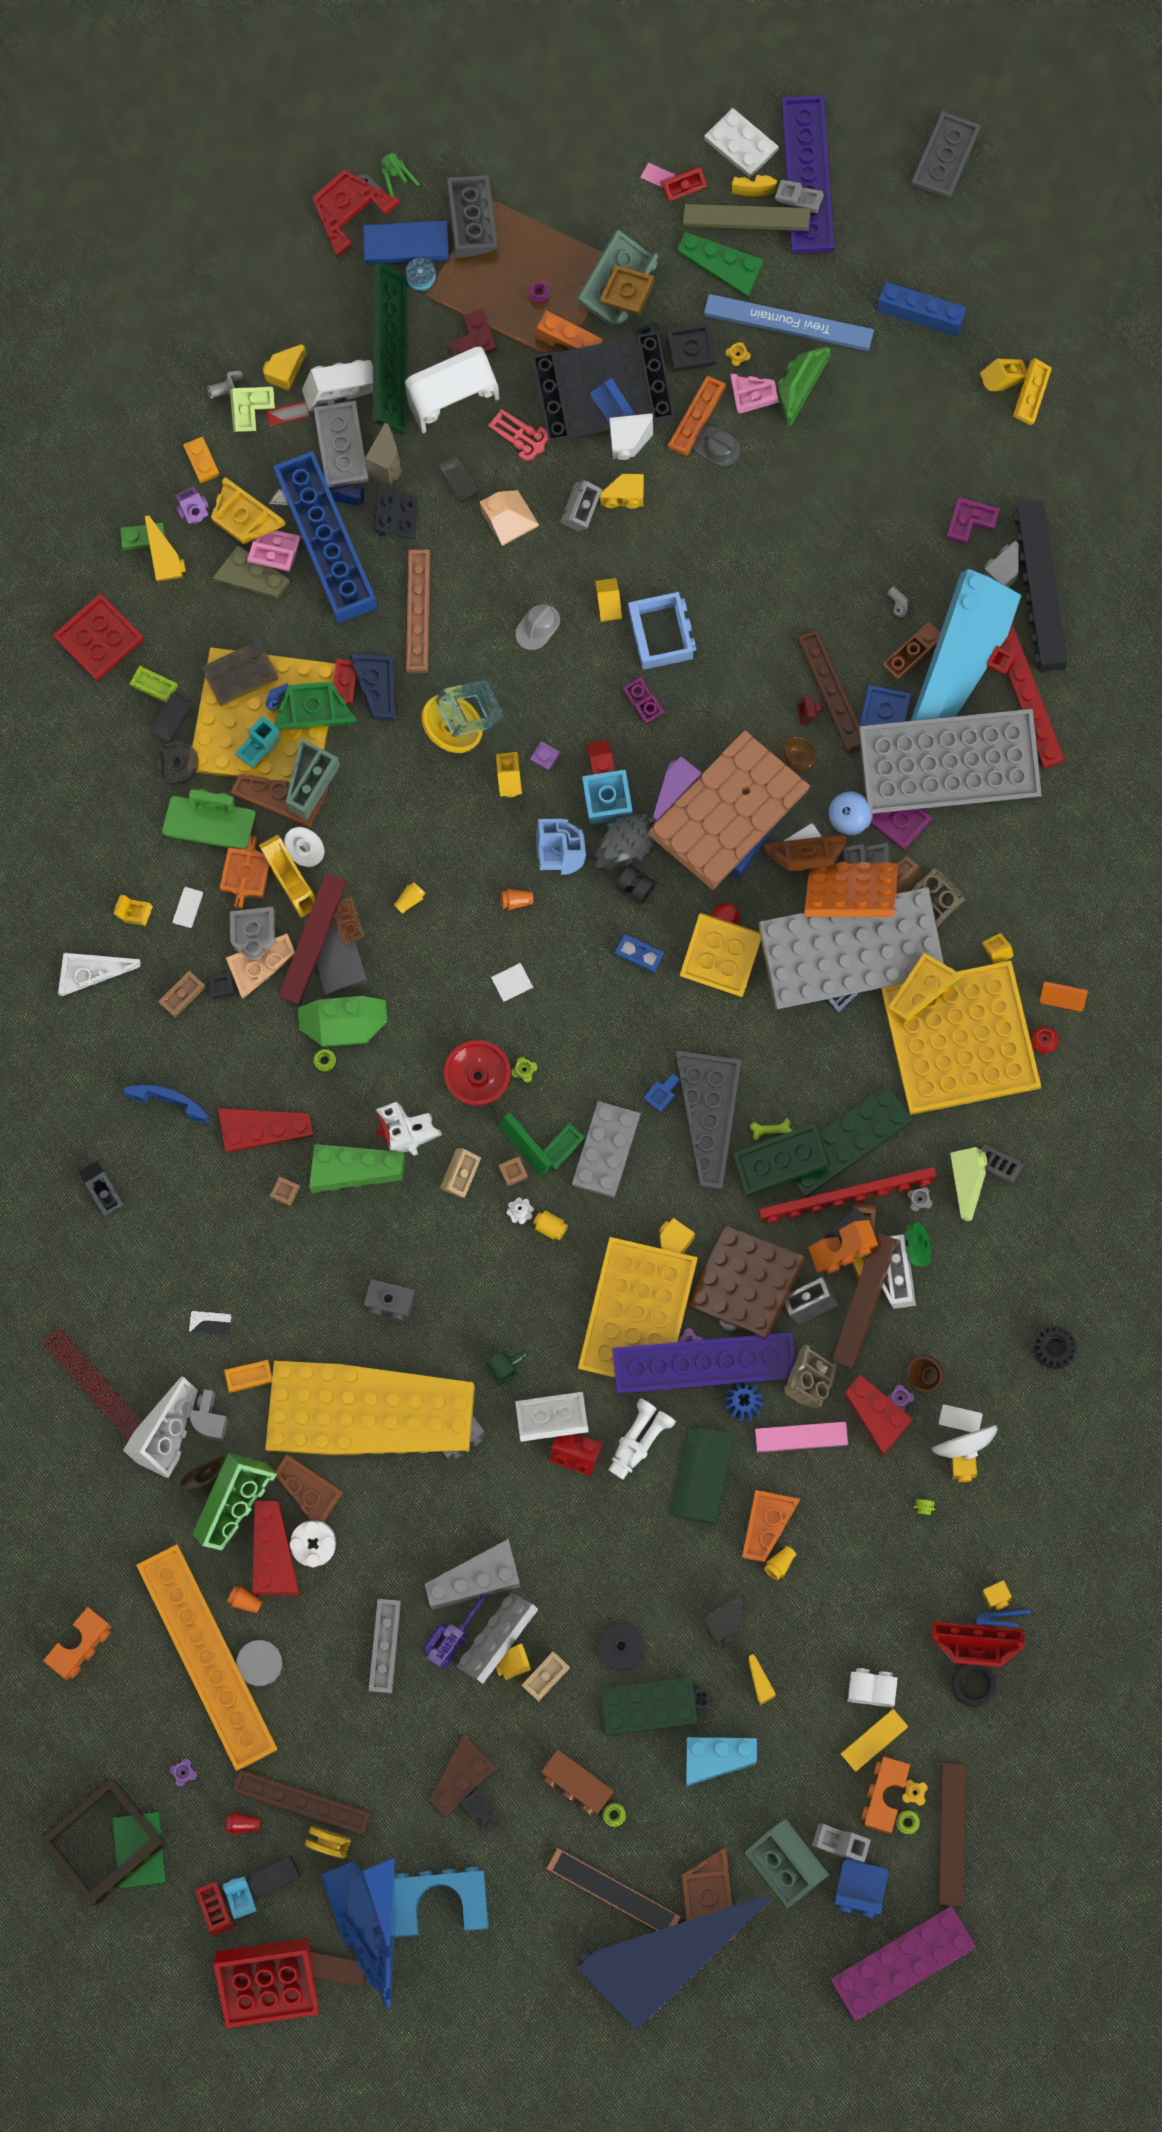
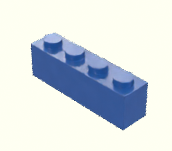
[878,282,966,337]

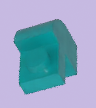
[235,716,280,769]

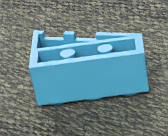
[686,1737,757,1787]

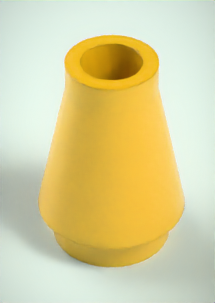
[394,881,426,914]
[764,1546,796,1581]

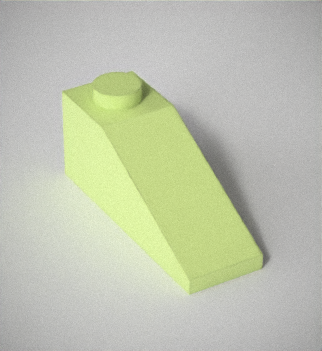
[950,1147,987,1221]

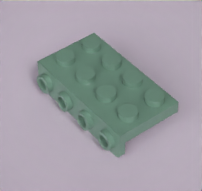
[575,230,659,327]

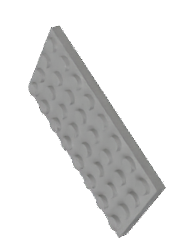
[858,709,1042,814]
[758,888,944,1009]

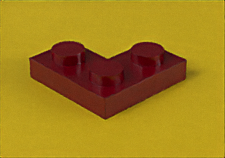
[449,309,497,356]

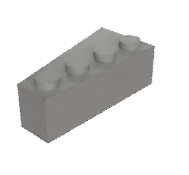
[425,1539,521,1610]

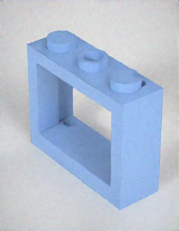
[628,592,696,670]

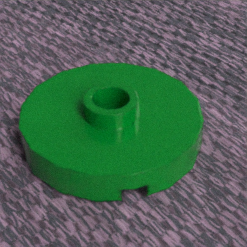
[904,1222,931,1267]

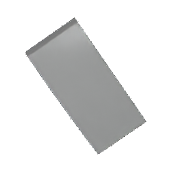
[775,180,824,213]

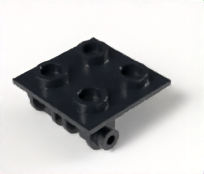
[374,489,418,539]

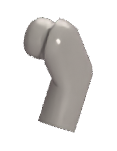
[887,587,909,617]

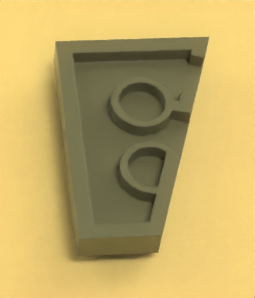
[212,546,290,599]

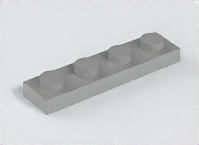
[369,1599,401,1694]

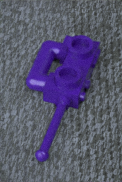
[423,1595,486,1670]

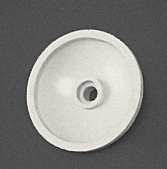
[932,1425,998,1460]

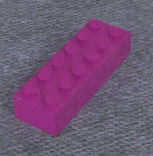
[830,1906,976,2022]

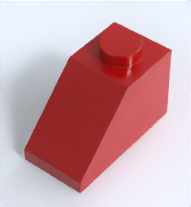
[587,740,615,775]

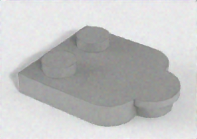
[230,907,275,960]

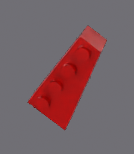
[253,1501,301,1596]

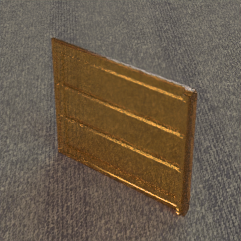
[426,200,602,354]

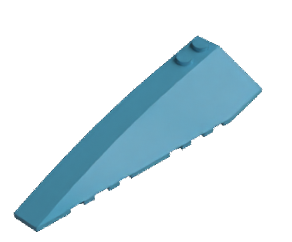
[911,569,1021,721]

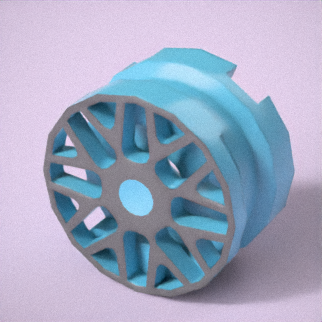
[406,258,436,292]

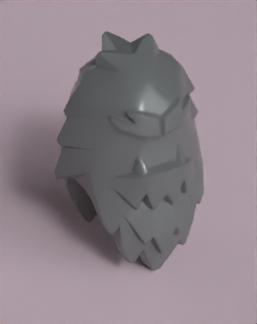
[594,814,654,871]

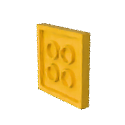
[680,913,761,997]

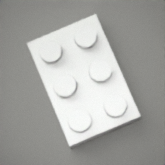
[704,108,779,178]
[515,1392,588,1441]

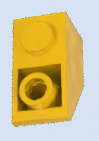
[600,474,644,509]

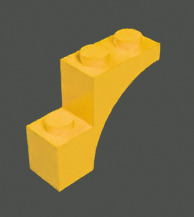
[259,835,316,918]

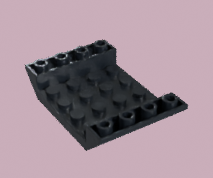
[532,331,675,441]

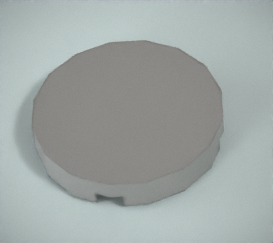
[236,1640,283,1687]

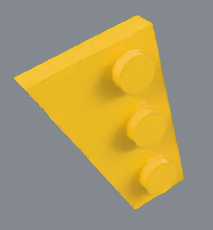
[888,952,962,1021]

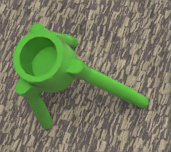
[381,153,420,208]

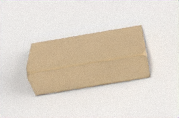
[440,1148,481,1198]

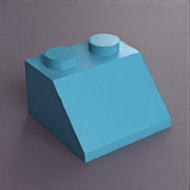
[582,770,633,825]

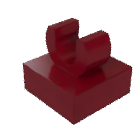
[797,696,824,725]

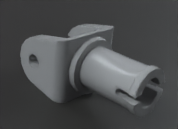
[207,371,247,399]

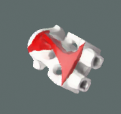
[375,1102,442,1156]

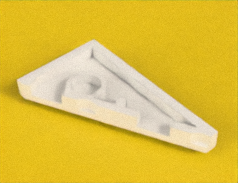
[58,953,141,996]

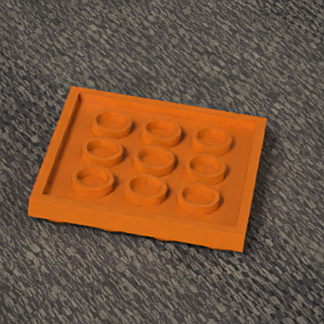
[805,862,898,917]

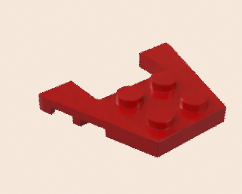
[313,170,400,257]

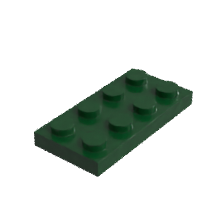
[733,1123,831,1196]
[601,1677,698,1736]

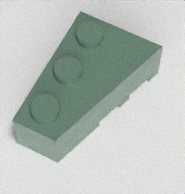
[286,738,340,820]

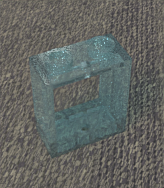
[435,680,504,737]

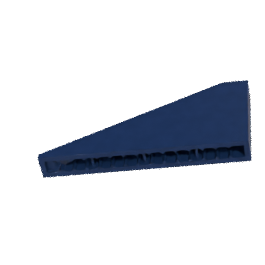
[578,1894,773,2031]

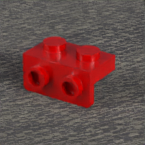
[549,1434,603,1476]

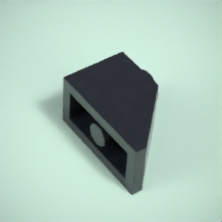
[78,1161,124,1217]

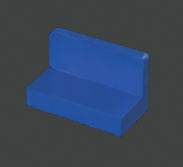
[590,378,635,425]

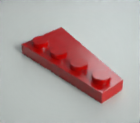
[218,1108,314,1153]

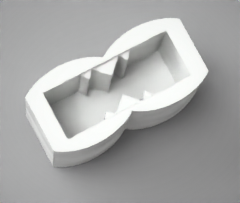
[847,1668,897,1707]

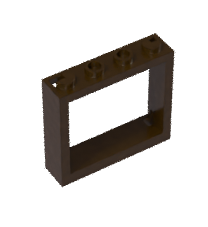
[40,1778,167,1906]

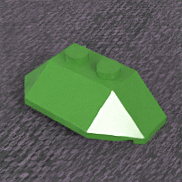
[777,347,831,427]
[298,996,388,1047]

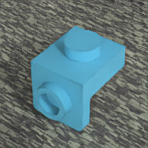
[223,1877,257,1919]

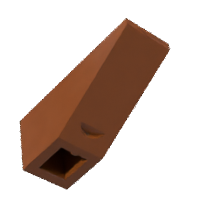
[882,621,941,680]

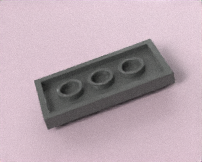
[911,111,981,200]

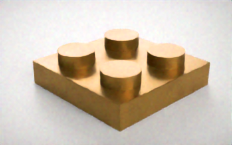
[599,265,656,316]

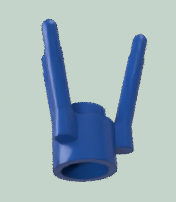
[977,1609,1031,1627]

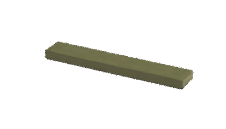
[683,204,811,231]

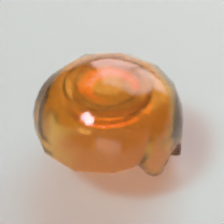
[783,736,816,771]

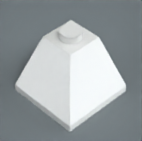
[610,414,653,460]

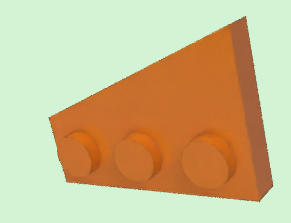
[742,1490,800,1563]

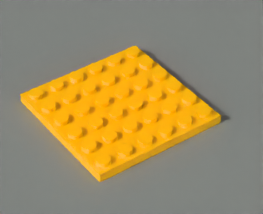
[189,647,336,783]
[881,961,1041,1115]

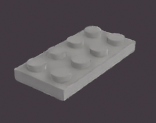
[314,401,369,488]
[572,1101,641,1198]
[456,1592,538,1684]

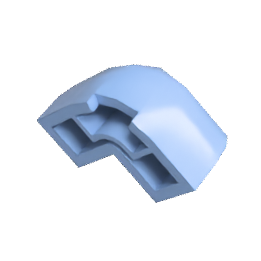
[536,819,586,875]

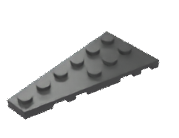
[675,1051,742,1190]

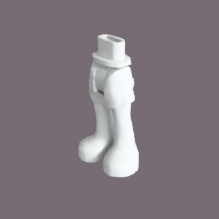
[608,1398,676,1480]

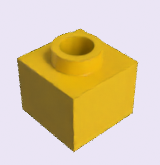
[951,1457,977,1482]
[982,1580,1012,1610]

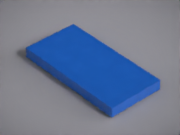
[363,221,449,264]

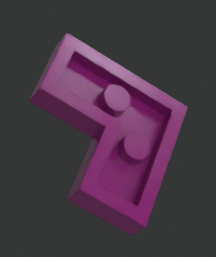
[946,497,1000,544]

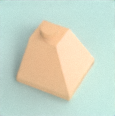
[480,490,539,546]

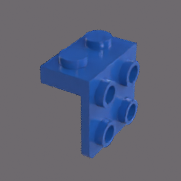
[834,1860,889,1919]

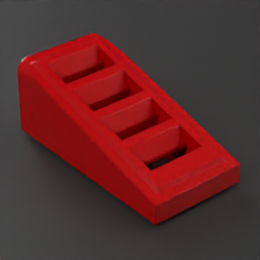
[195,1881,235,1936]

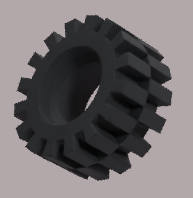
[1034,1326,1076,1370]

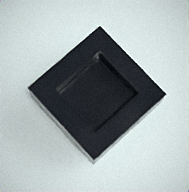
[209,972,235,999]

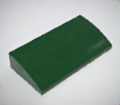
[671,1427,734,1525]

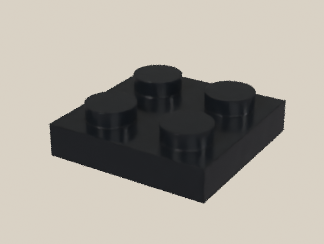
[667,323,716,372]

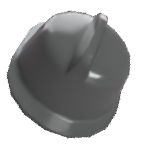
[693,426,740,466]

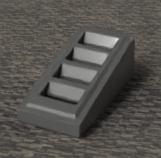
[981,1144,1024,1186]

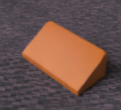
[1040,981,1088,1012]

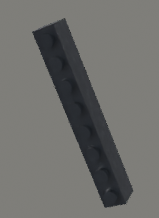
[1013,501,1067,672]

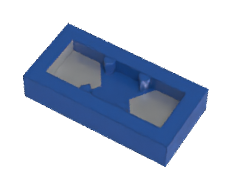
[615,934,664,974]

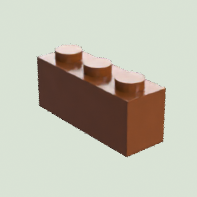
[541,1749,614,1816]

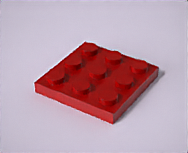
[53,593,145,682]

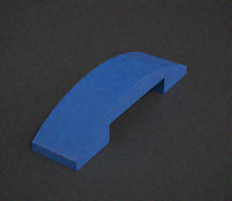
[123,1085,210,1125]

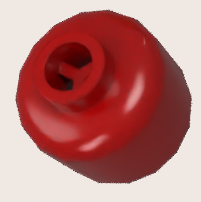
[711,903,741,925]

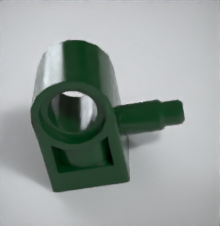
[486,1350,528,1386]

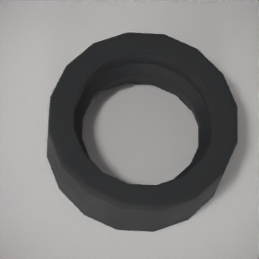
[952,1664,997,1707]

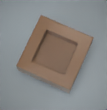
[499,1157,528,1187]
[270,1176,300,1207]

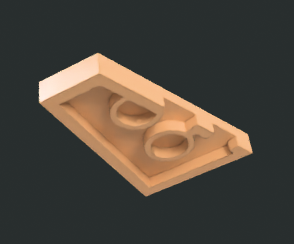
[226,934,295,999]

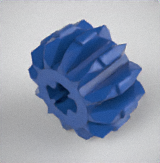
[725,1382,763,1421]

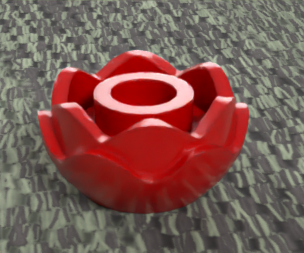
[1031,1026,1059,1054]

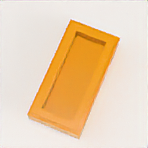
[224,1360,272,1393]

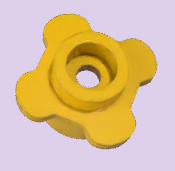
[726,342,751,366]
[902,1780,928,1806]

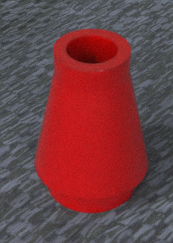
[226,1812,260,1835]

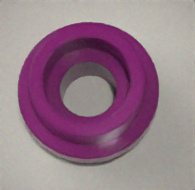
[529,282,550,303]

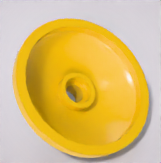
[421,694,483,753]

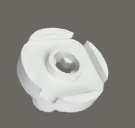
[290,1521,336,1567]

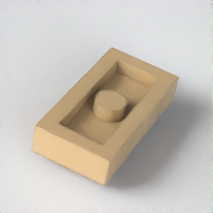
[522,1652,570,1702]

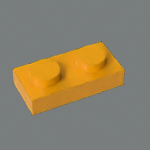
[183,436,220,484]

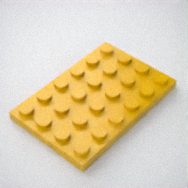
[578,1237,698,1390]

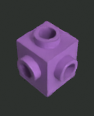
[175,487,209,524]

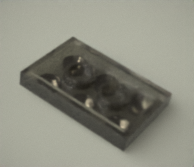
[201,640,279,706]

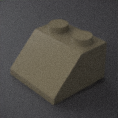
[365,423,402,486]

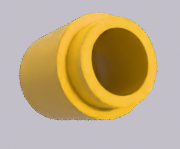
[533,1210,568,1241]

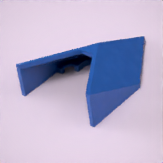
[321,1858,395,2008]

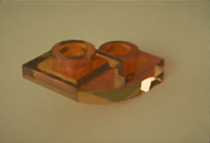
[335,897,365,944]

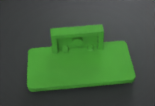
[162,789,256,849]

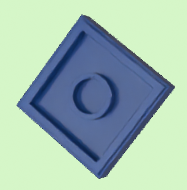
[860,685,911,726]

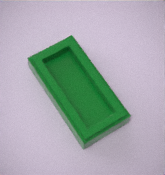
[543,1123,586,1171]

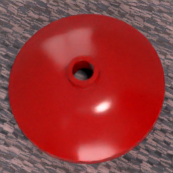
[444,1040,511,1106]

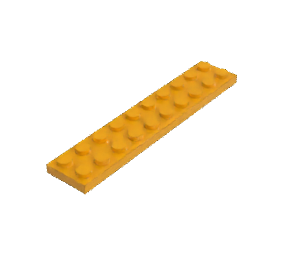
[136,1544,278,1771]

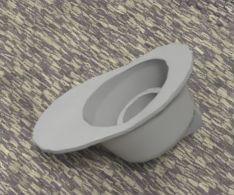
[515,604,560,650]

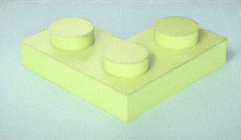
[230,387,275,432]

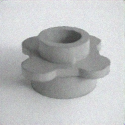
[908,1187,932,1211]

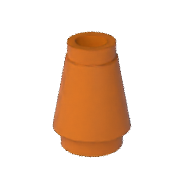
[501,889,533,910]
[227,1586,263,1614]

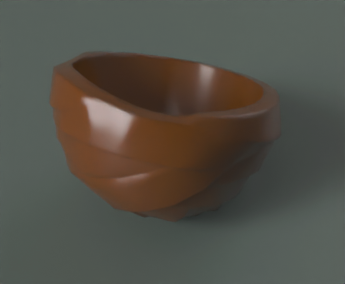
[907,1355,944,1392]

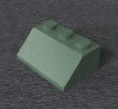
[744,1819,829,1909]

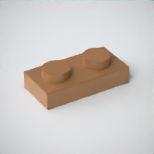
[158,971,206,1018]

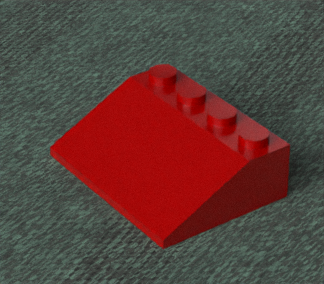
[214,1938,319,2028]

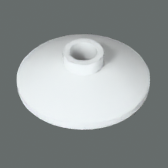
[284,827,324,867]

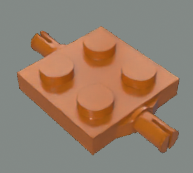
[219,836,270,909]

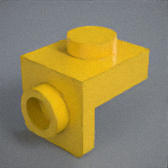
[114,895,153,926]

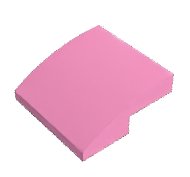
[247,530,301,571]

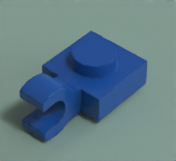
[643,1074,680,1113]

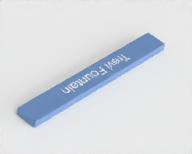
[704,294,874,351]

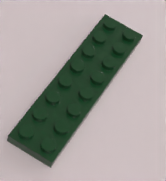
[372,263,407,435]

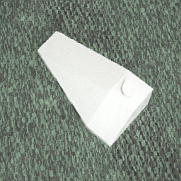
[123,1377,198,1478]

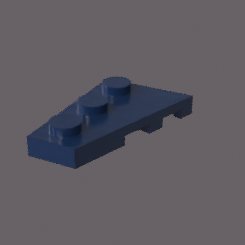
[349,654,395,720]

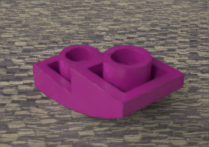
[622,677,665,724]

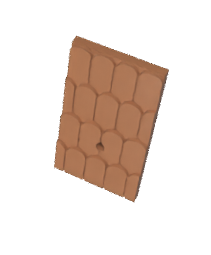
[648,731,810,890]

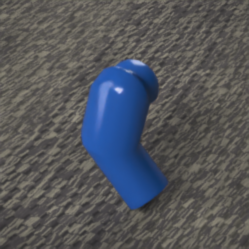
[266,683,288,711]

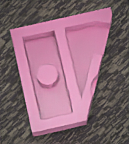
[731,374,780,414]

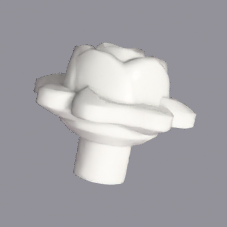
[507,1197,534,1225]

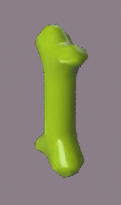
[750,1118,793,1141]

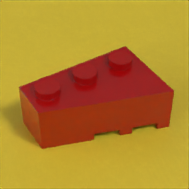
[845,1375,913,1457]

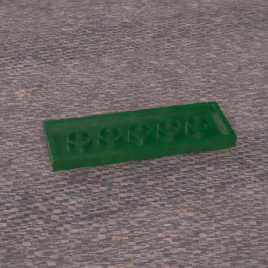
[792,1085,913,1198]

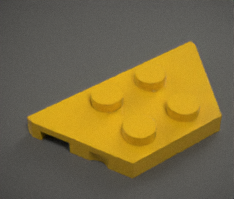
[211,477,286,544]

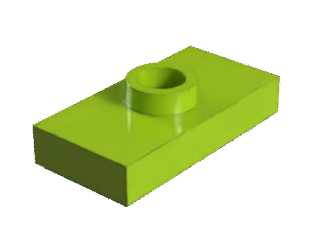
[129,665,178,704]

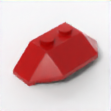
[932,1621,1025,1667]

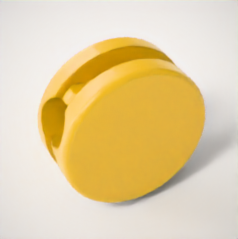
[305,1826,351,1858]

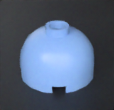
[828,791,873,835]

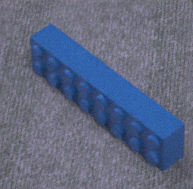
[273,451,377,624]

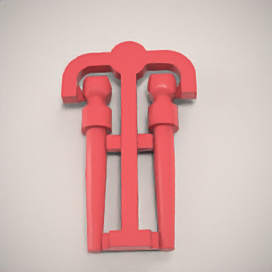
[488,409,548,461]

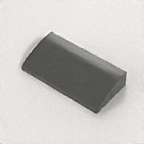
[446,175,498,258]
[302,899,368,996]

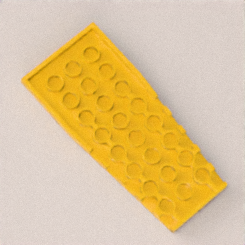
[265,1361,475,1455]

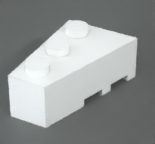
[302,360,373,412]
[882,1234,916,1309]

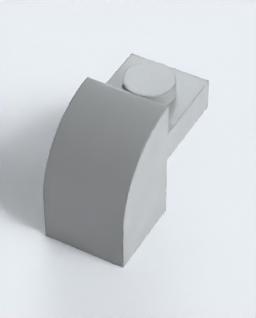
[190,1389,228,1442]
[812,1823,871,1862]

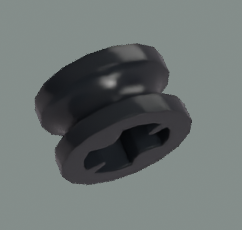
[694,1688,712,1710]

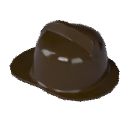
[180,1457,226,1493]

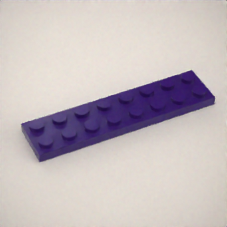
[782,95,834,254]
[612,1332,795,1394]

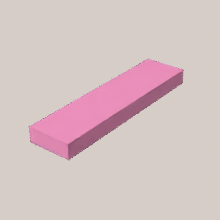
[755,1422,848,1453]

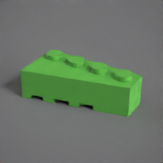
[309,1144,405,1194]
[193,1453,277,1551]

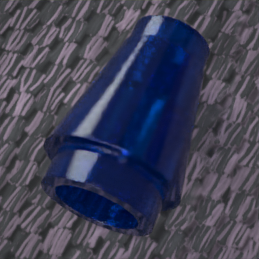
[332,485,364,506]

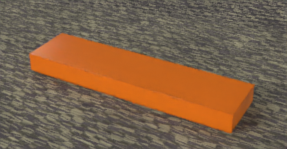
[668,376,726,457]

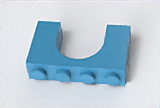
[395,1867,489,1937]

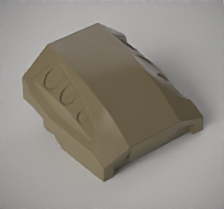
[911,868,967,928]
[784,1345,837,1408]

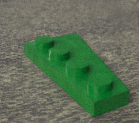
[677,232,763,299]

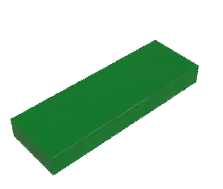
[499,1113,552,1176]

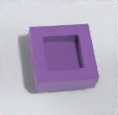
[530,741,560,772]

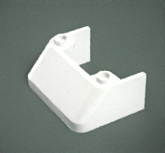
[405,347,500,433]

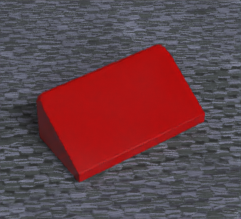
[660,166,708,202]

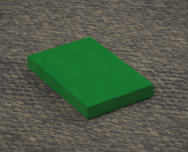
[113,1812,167,1889]

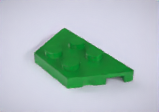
[273,682,357,731]

